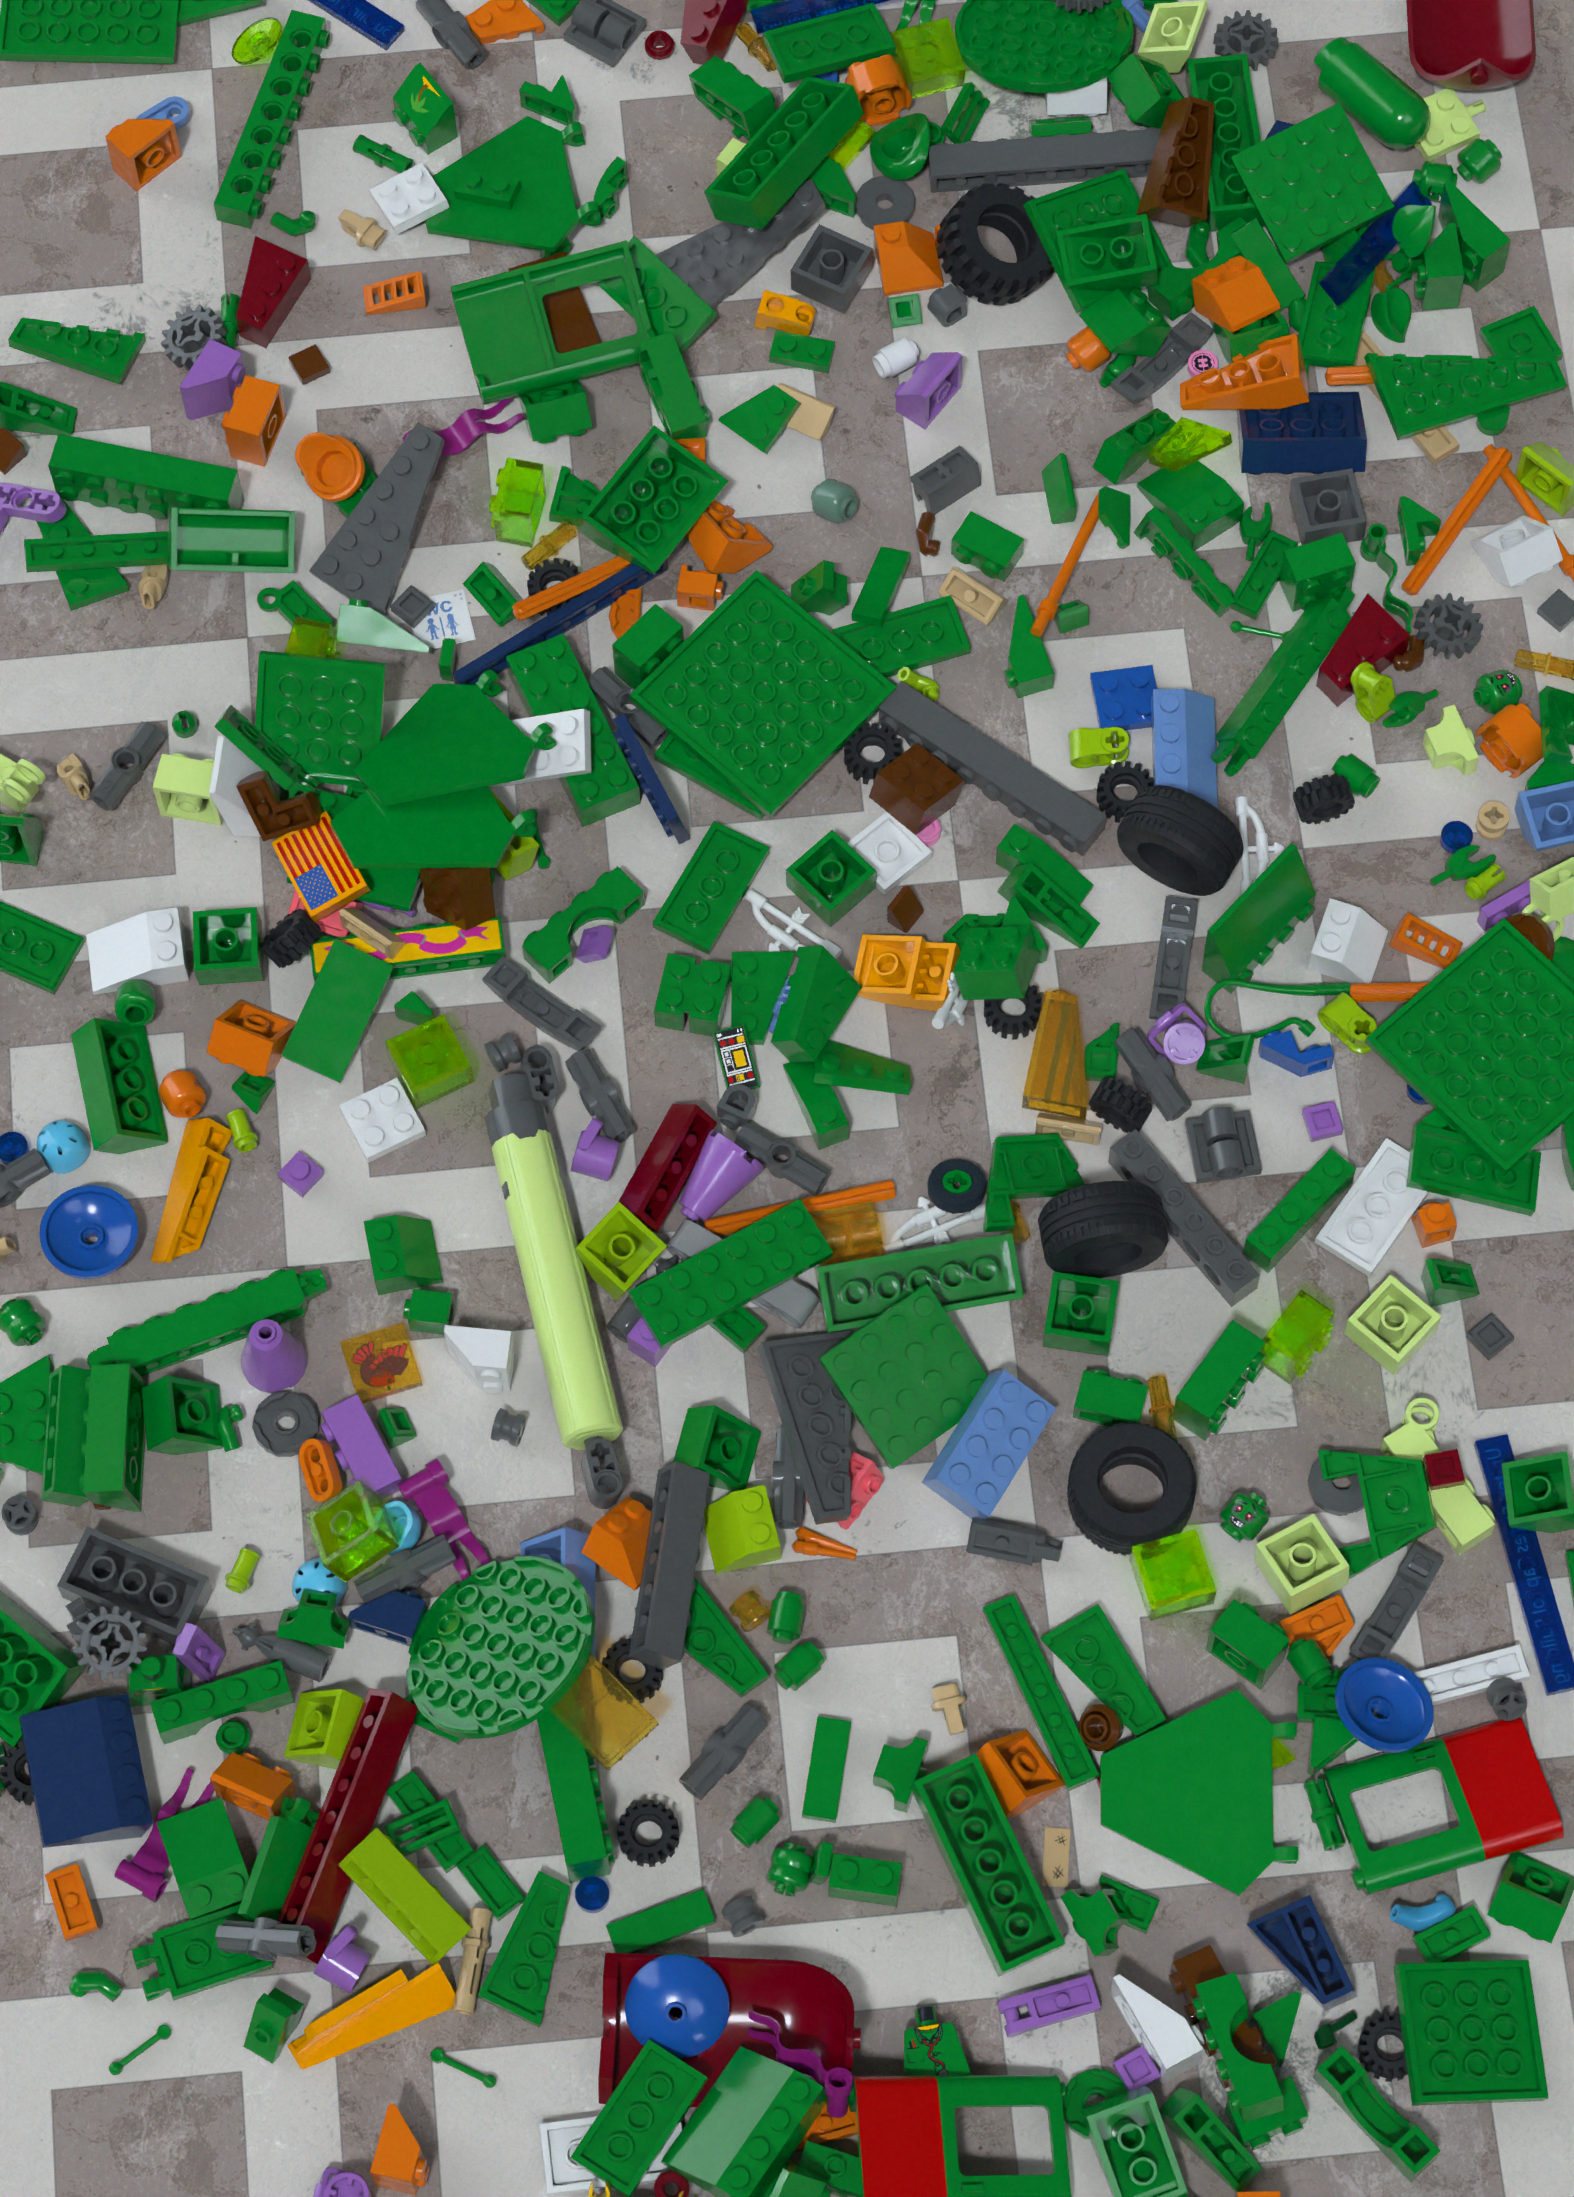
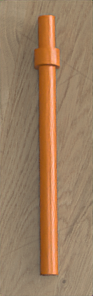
[1483,444,1574,582]
[1030,494,1099,637]

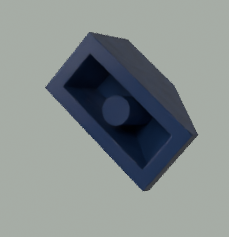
[348,1590,428,1646]

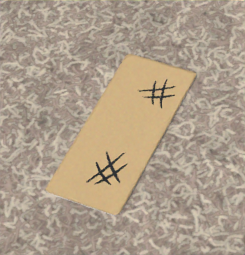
[1042,1827,1070,1887]

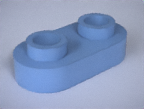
[136,96,190,130]

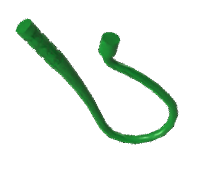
[1204,979,1350,1039]

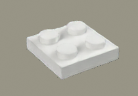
[369,162,450,235]
[847,812,932,895]
[339,1078,426,1163]

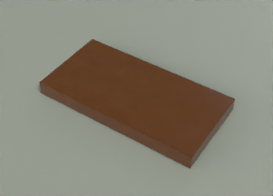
[508,251,600,353]

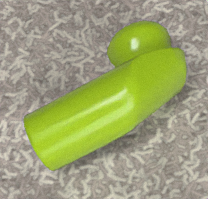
[897,667,940,702]

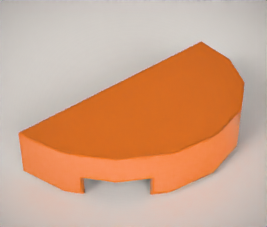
[609,588,642,639]

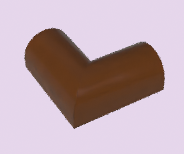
[236,771,322,842]

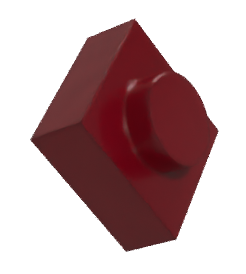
[1423,1449,1465,1491]

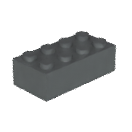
[57,1526,213,1645]

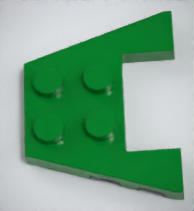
[1539,686,1574,766]
[983,1133,1087,1233]
[1318,1450,1437,1579]

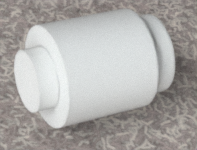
[872,337,920,379]

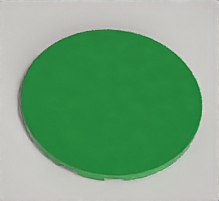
[955,0,1134,93]
[406,1556,595,1739]

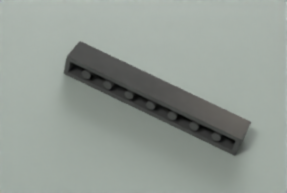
[928,127,1162,193]
[879,681,1106,856]

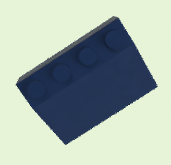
[1237,392,1367,475]
[19,1694,153,1848]

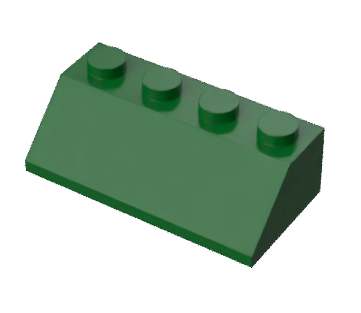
[71,1018,168,1154]
[80,1363,147,1512]

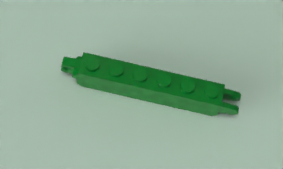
[1211,587,1355,777]
[87,1268,328,1377]

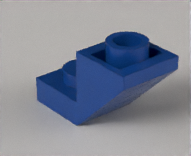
[1258,1030,1334,1077]

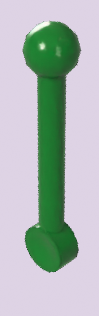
[1230,621,1289,641]
[527,809,550,869]
[109,2025,171,2075]
[430,2048,497,2088]

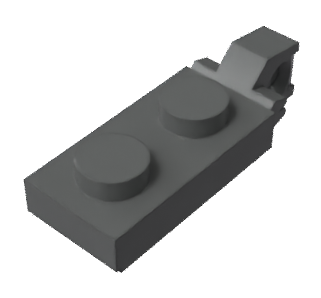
[966,1517,1063,1566]

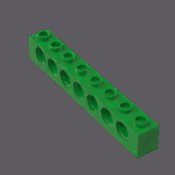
[214,10,331,229]

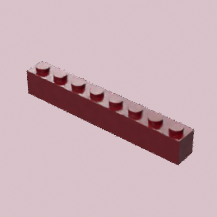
[277,1688,418,1964]

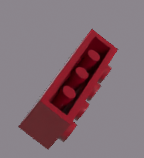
[619,1104,717,1231]

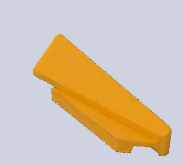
[151,1118,232,1264]
[287,1963,456,2069]

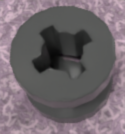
[484,1033,522,1073]
[491,1408,527,1447]
[1,1495,39,1536]
[1486,1677,1527,1721]
[721,1896,764,1937]

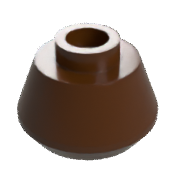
[1079,1704,1123,1751]

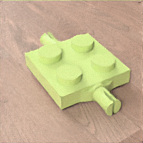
[1395,88,1486,161]

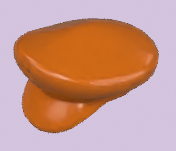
[295,432,365,502]

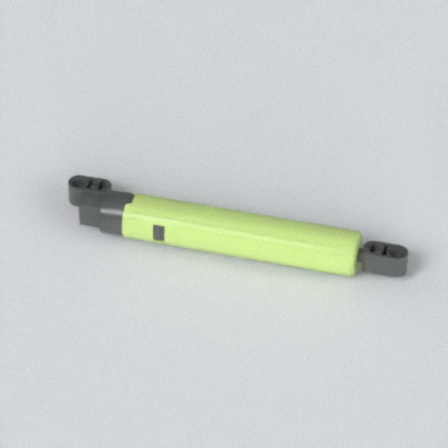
[485,1045,623,1509]

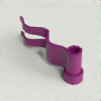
[403,398,524,471]
[397,1458,490,1581]
[114,1768,214,1903]
[748,2011,853,2118]

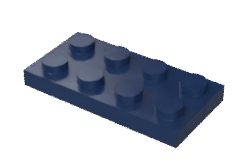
[613,714,690,845]

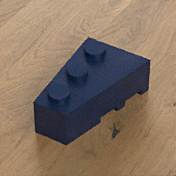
[1247,1895,1357,2011]

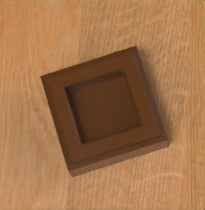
[288,344,330,385]

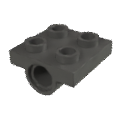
[563,0,646,67]
[1185,1107,1262,1184]

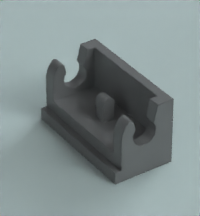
[910,445,981,515]

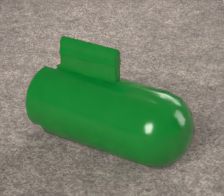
[1314,37,1431,150]

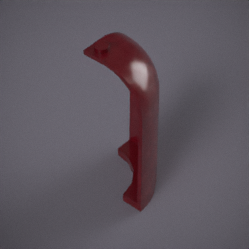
[1406,0,1536,90]
[598,1953,861,2108]

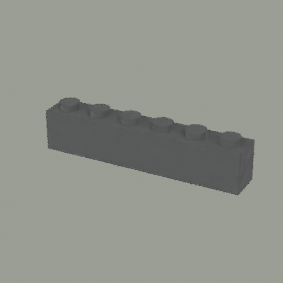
[629,1461,710,1669]

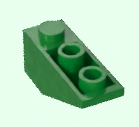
[1092,408,1180,485]

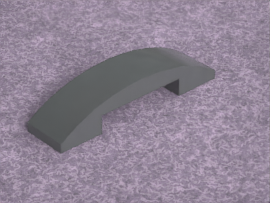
[1110,312,1214,404]
[1149,896,1198,1020]
[482,956,602,1051]
[1349,1543,1444,1660]

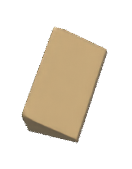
[778,383,835,440]
[937,567,1008,626]
[339,908,406,959]
[1035,1113,1103,1145]

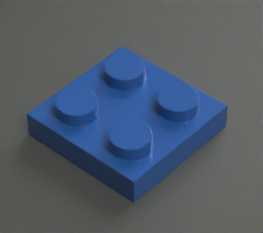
[1090,665,1157,731]

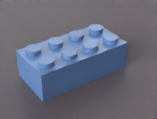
[922,1369,1056,1519]

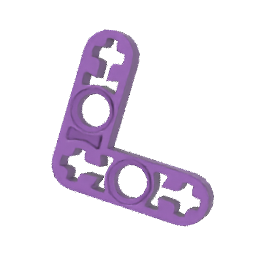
[0,483,67,533]

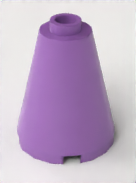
[679,1130,764,1223]
[241,1319,307,1394]

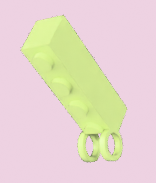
[0,754,46,814]
[1521,857,1574,942]
[1380,1398,1495,1556]

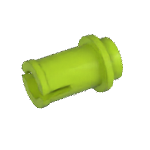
[1464,863,1506,901]
[225,1109,258,1153]
[225,1548,260,1594]

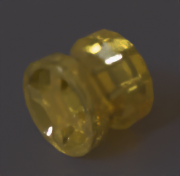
[729,1590,771,1632]

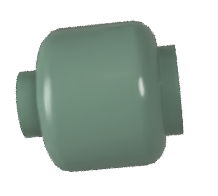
[811,479,858,524]

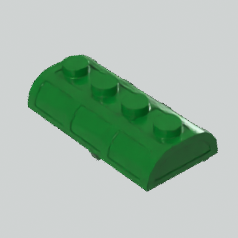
[167,507,295,573]

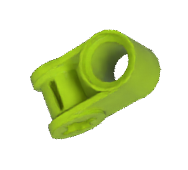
[1351,662,1396,724]
[1068,727,1129,768]
[1317,992,1377,1055]

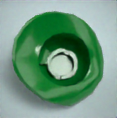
[870,113,930,180]

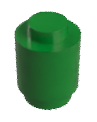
[1332,753,1381,799]
[767,1591,805,1644]
[1286,1638,1334,1691]
[774,1641,825,1691]
[729,1797,780,1848]

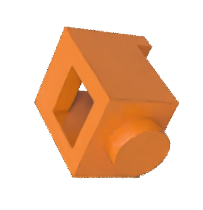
[676,564,724,611]
[1412,1202,1457,1248]

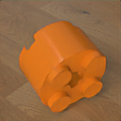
[844,54,912,126]
[1476,703,1543,778]

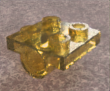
[809,1201,884,1266]

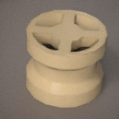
[1476,801,1510,840]

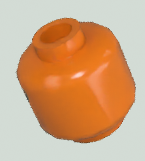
[1065,327,1110,372]
[159,1070,206,1118]

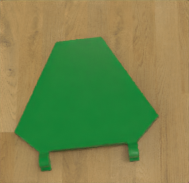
[425,116,601,252]
[353,670,557,806]
[330,786,536,869]
[1100,1690,1299,1896]

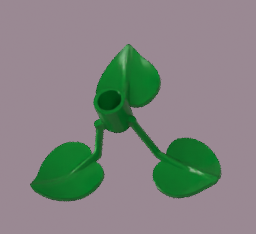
[1322,205,1436,343]

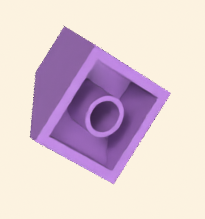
[179,339,246,420]
[894,352,962,430]

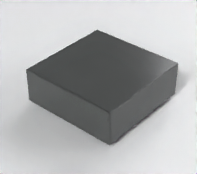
[390,585,435,628]
[1537,589,1574,632]
[1466,1314,1514,1361]

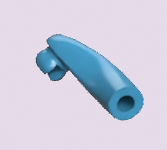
[1390,1894,1456,1932]

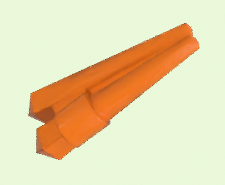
[791,1527,857,1560]

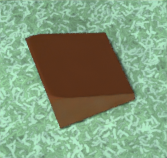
[0,427,26,475]
[887,885,924,933]

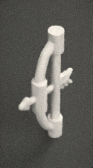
[1235,796,1284,895]
[745,889,842,959]
[932,972,969,1029]
[882,1196,986,1254]

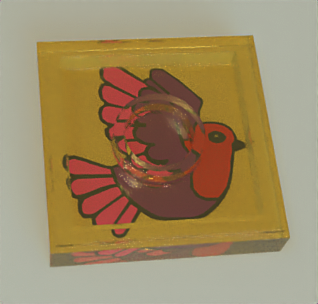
[340,1323,423,1404]

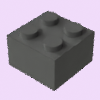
[790,224,873,314]
[1289,468,1367,545]

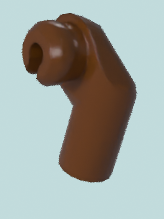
[916,512,940,557]
[1393,635,1425,672]

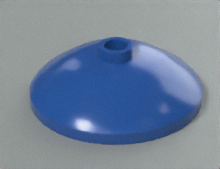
[39,1185,139,1279]
[1335,1658,1434,1753]
[625,1954,730,2059]

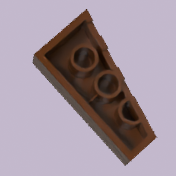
[1136,96,1215,227]
[1168,1945,1276,2090]

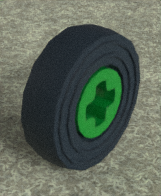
[927,1159,986,1214]

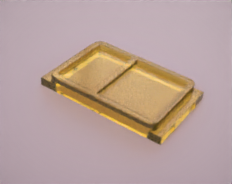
[549,1652,659,1771]

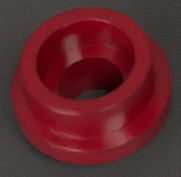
[645,30,674,60]
[654,2170,689,2197]

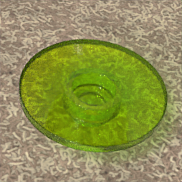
[232,17,283,65]

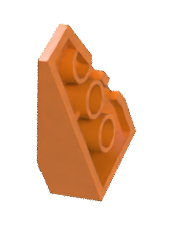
[1180,333,1309,410]
[687,501,773,574]

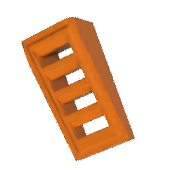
[363,271,426,316]
[1388,913,1463,969]

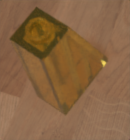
[1022,990,1088,1120]

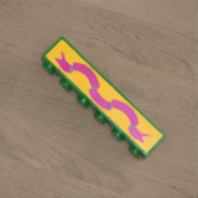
[310,917,506,982]

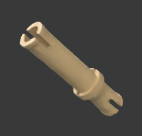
[452,1908,492,2015]

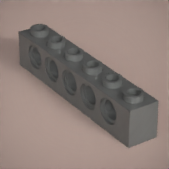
[1108,1129,1260,1307]

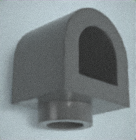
[927,283,968,327]
[717,1084,755,1130]

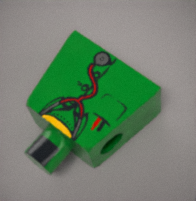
[126,1654,192,1707]
[904,2006,971,2076]

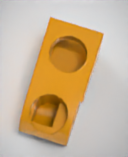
[754,290,816,336]

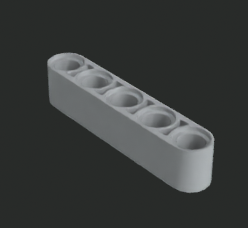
[666,1219,819,1329]

